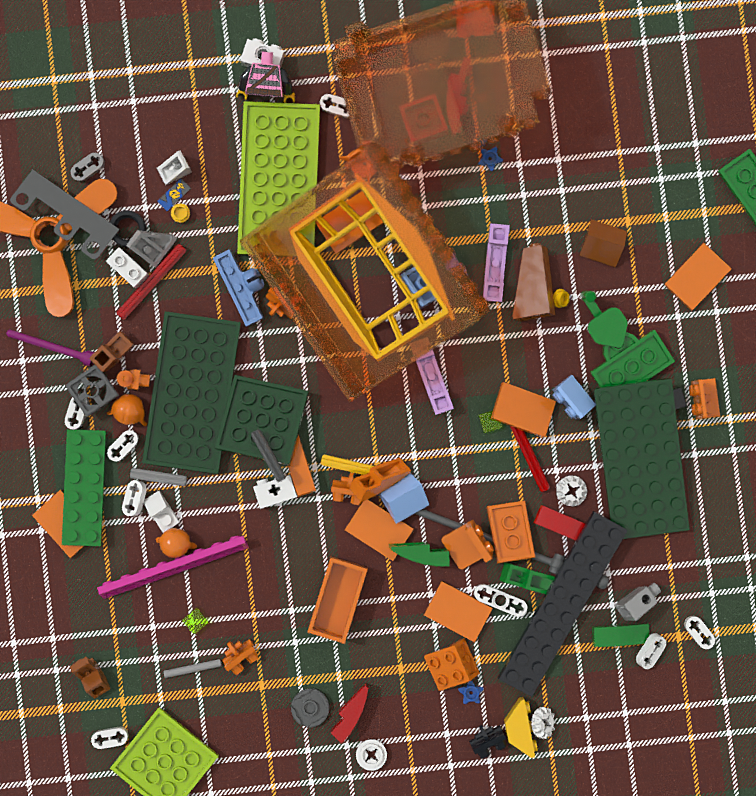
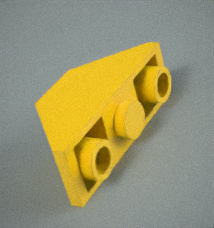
[504,697,538,758]

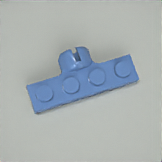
[213,249,264,326]

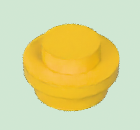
[171,204,190,223]
[553,289,569,308]

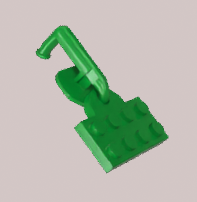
[580,291,675,387]

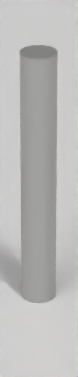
[164,659,222,678]

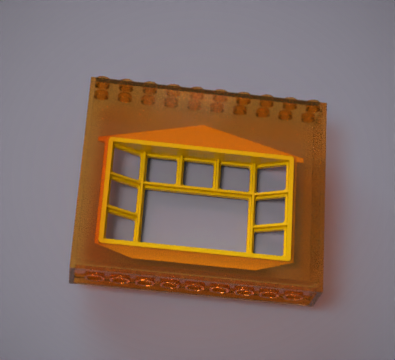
[239,144,490,402]

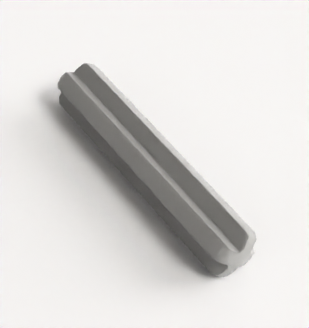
[130,468,187,486]

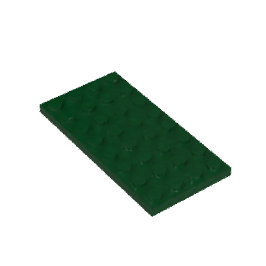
[142,311,241,474]
[593,378,690,539]

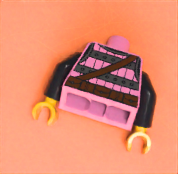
[236,52,295,103]

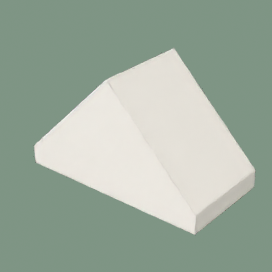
[157,151,192,185]

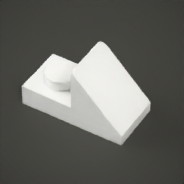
[144,490,180,533]

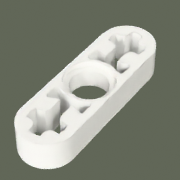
[474,584,527,617]

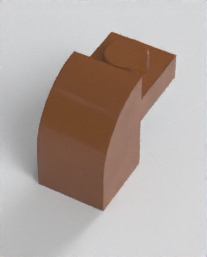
[89,331,135,372]
[70,657,111,699]

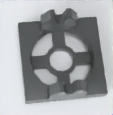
[65,365,119,417]

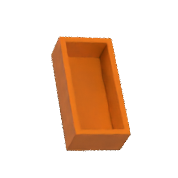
[308,556,368,644]

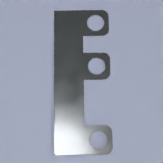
[10,169,119,259]

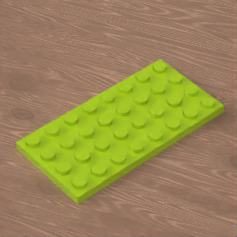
[237,102,320,257]

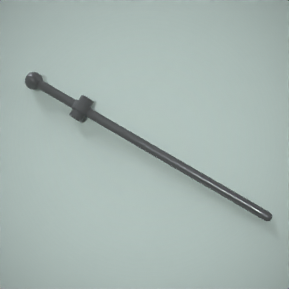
[415,509,609,589]

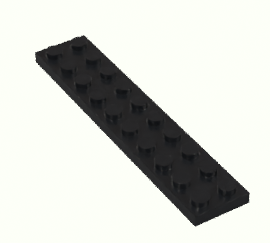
[498,511,628,697]

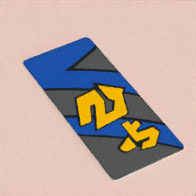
[158,179,190,211]

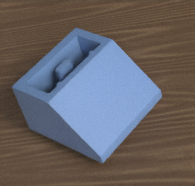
[552,375,595,419]

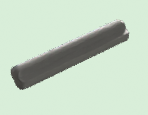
[251,429,286,482]

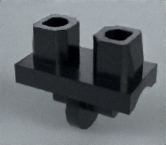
[469,725,506,759]

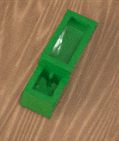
[389,542,450,566]
[500,562,555,594]
[592,623,649,647]

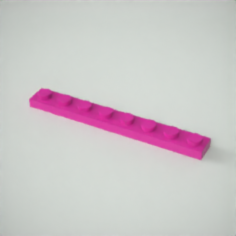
[97,536,249,599]

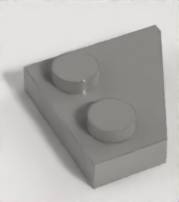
[126,230,177,268]

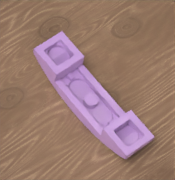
[483,224,510,302]
[410,337,454,415]

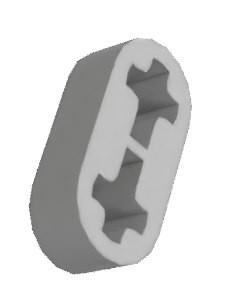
[71,153,105,182]

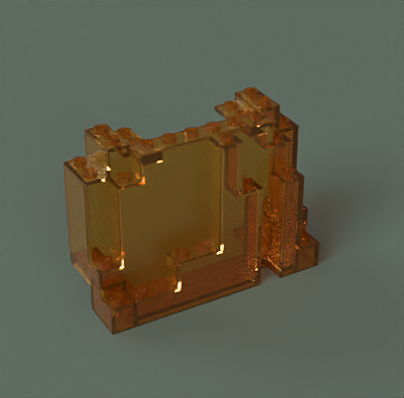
[332,0,552,170]

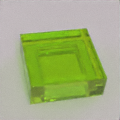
[478,411,502,433]
[182,608,209,635]

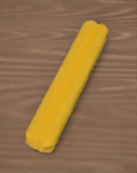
[321,454,374,475]

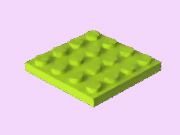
[110,707,219,796]

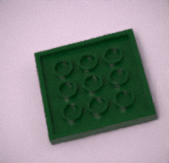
[215,375,309,466]

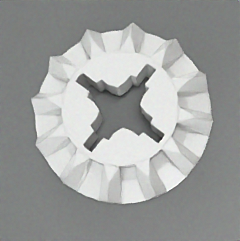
[556,476,587,506]
[532,707,556,739]
[356,739,387,771]

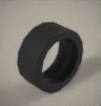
[110,210,147,248]

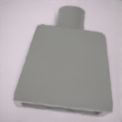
[614,583,661,621]

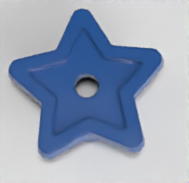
[478,147,503,171]
[458,680,483,704]

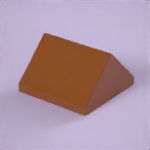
[579,219,627,268]

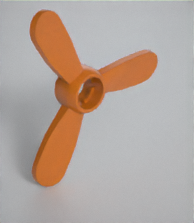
[0,179,118,317]

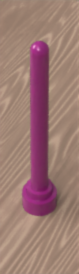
[6,330,94,367]

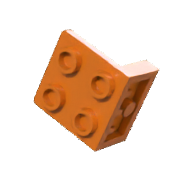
[689,378,720,419]
[424,638,480,691]

